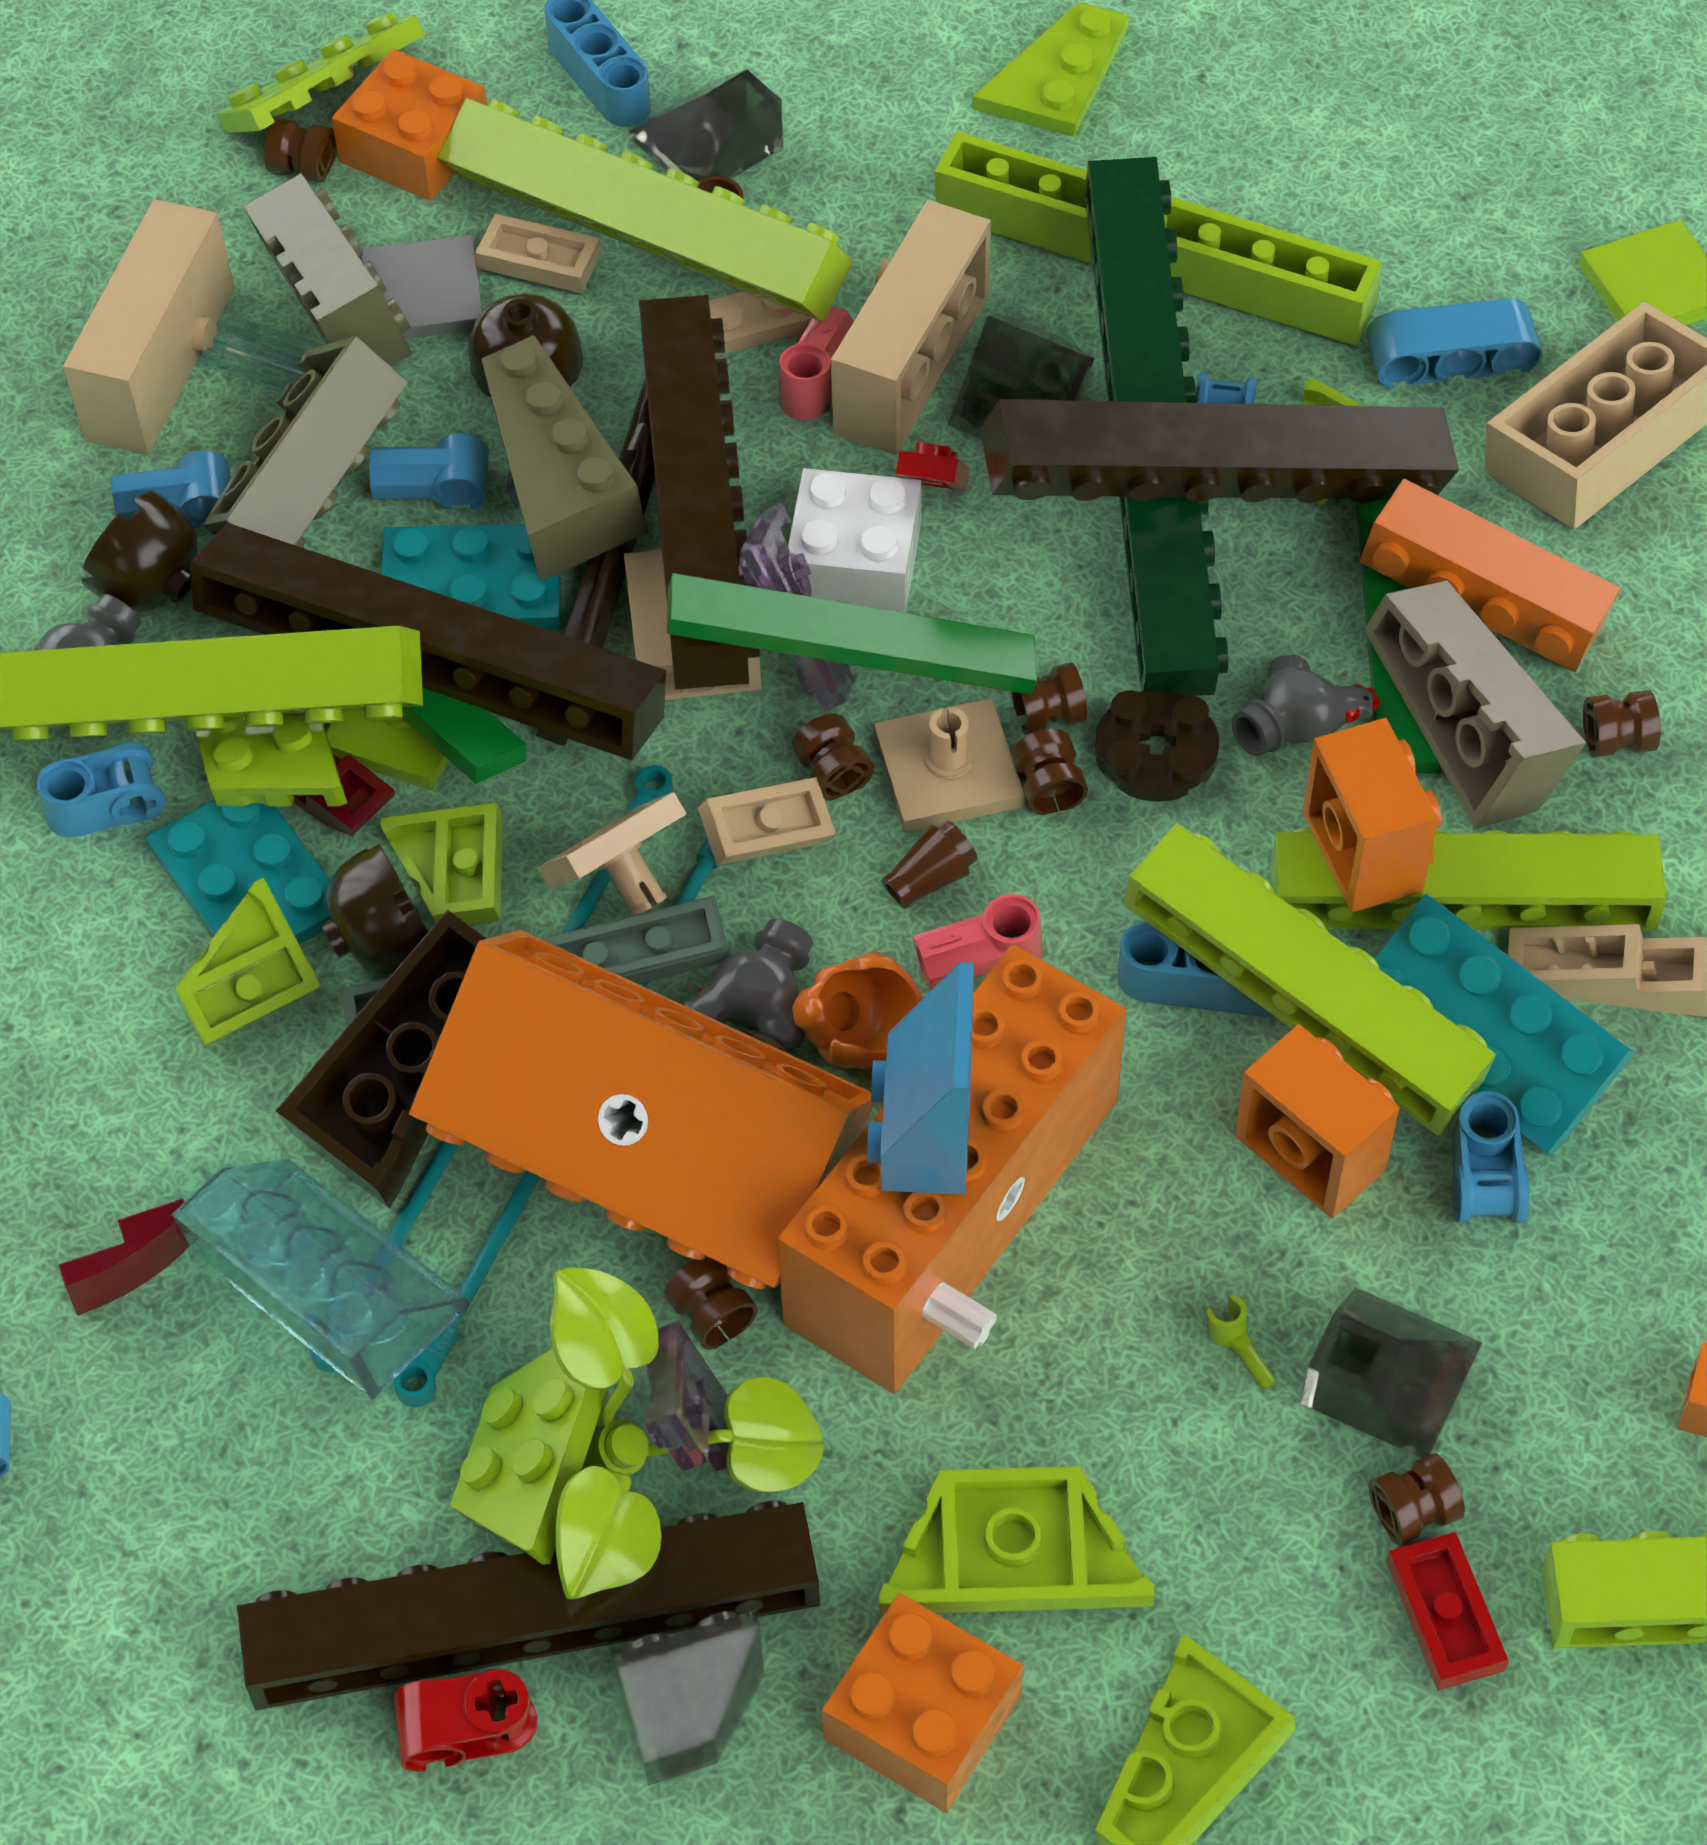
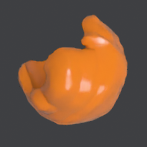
[792,951,922,1070]

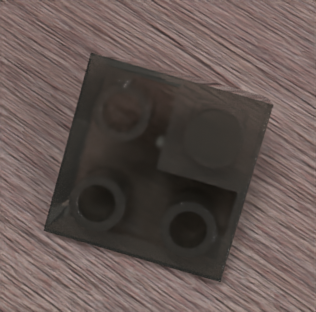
[629,69,784,181]
[948,315,1095,439]
[1300,1287,1482,1458]
[614,1610,765,1786]

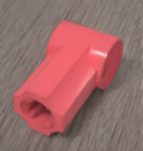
[779,306,854,420]
[913,894,1043,991]

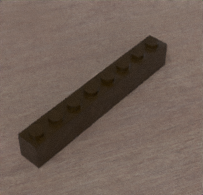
[639,295,760,690]
[980,399,1459,503]
[190,523,667,761]
[237,1500,820,1710]

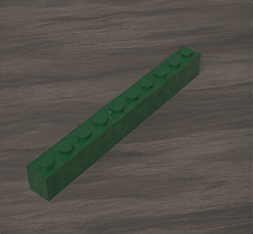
[1085,157,1228,696]

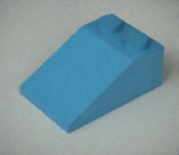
[867,962,974,1195]

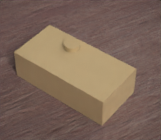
[63,199,235,455]
[831,200,991,455]
[1485,302,1707,530]

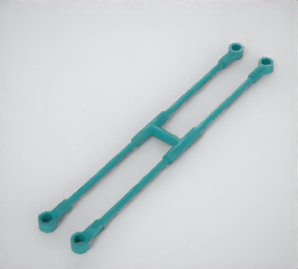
[309,765,734,1408]

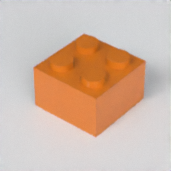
[331,49,487,201]
[1302,718,1442,913]
[1234,1024,1400,1219]
[822,1592,1024,1813]

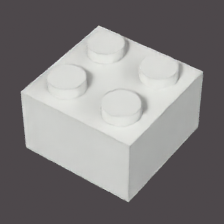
[785,468,921,613]

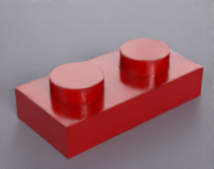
[896,442,970,491]
[1386,1532,1509,1691]

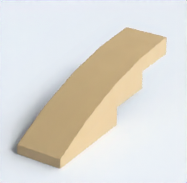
[1508,924,1707,1017]

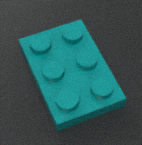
[381,524,562,629]
[145,799,332,945]

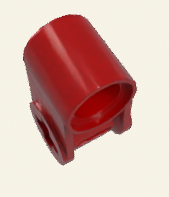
[394,1669,538,1772]

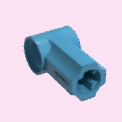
[369,433,489,509]
[111,451,230,528]

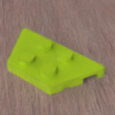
[195,713,347,806]
[450,1348,609,1565]
[879,1466,1155,1615]

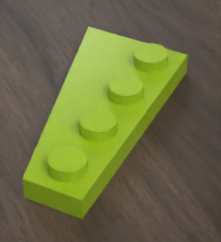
[216,11,425,133]

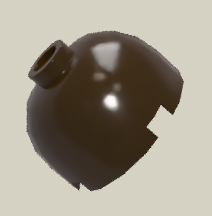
[468,293,583,397]
[81,490,198,612]
[321,844,429,974]

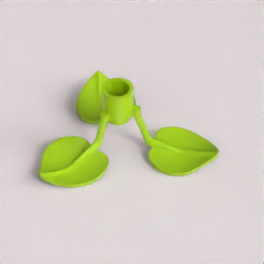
[550,1267,824,1600]

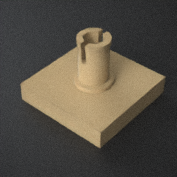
[874,698,1025,833]
[537,792,687,916]

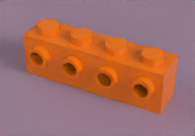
[1359,479,1621,672]

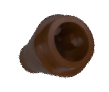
[881,820,978,909]

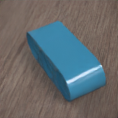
[545,0,651,127]
[1366,299,1542,387]
[1118,922,1275,1018]

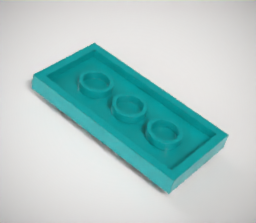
[1374,893,1635,1156]

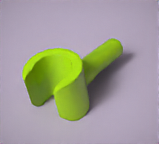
[1207,1295,1277,1391]

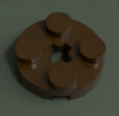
[1095,690,1219,802]

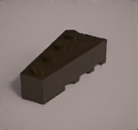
[276,910,486,1209]

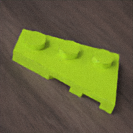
[972,2,1129,137]
[1095,1633,1296,1845]

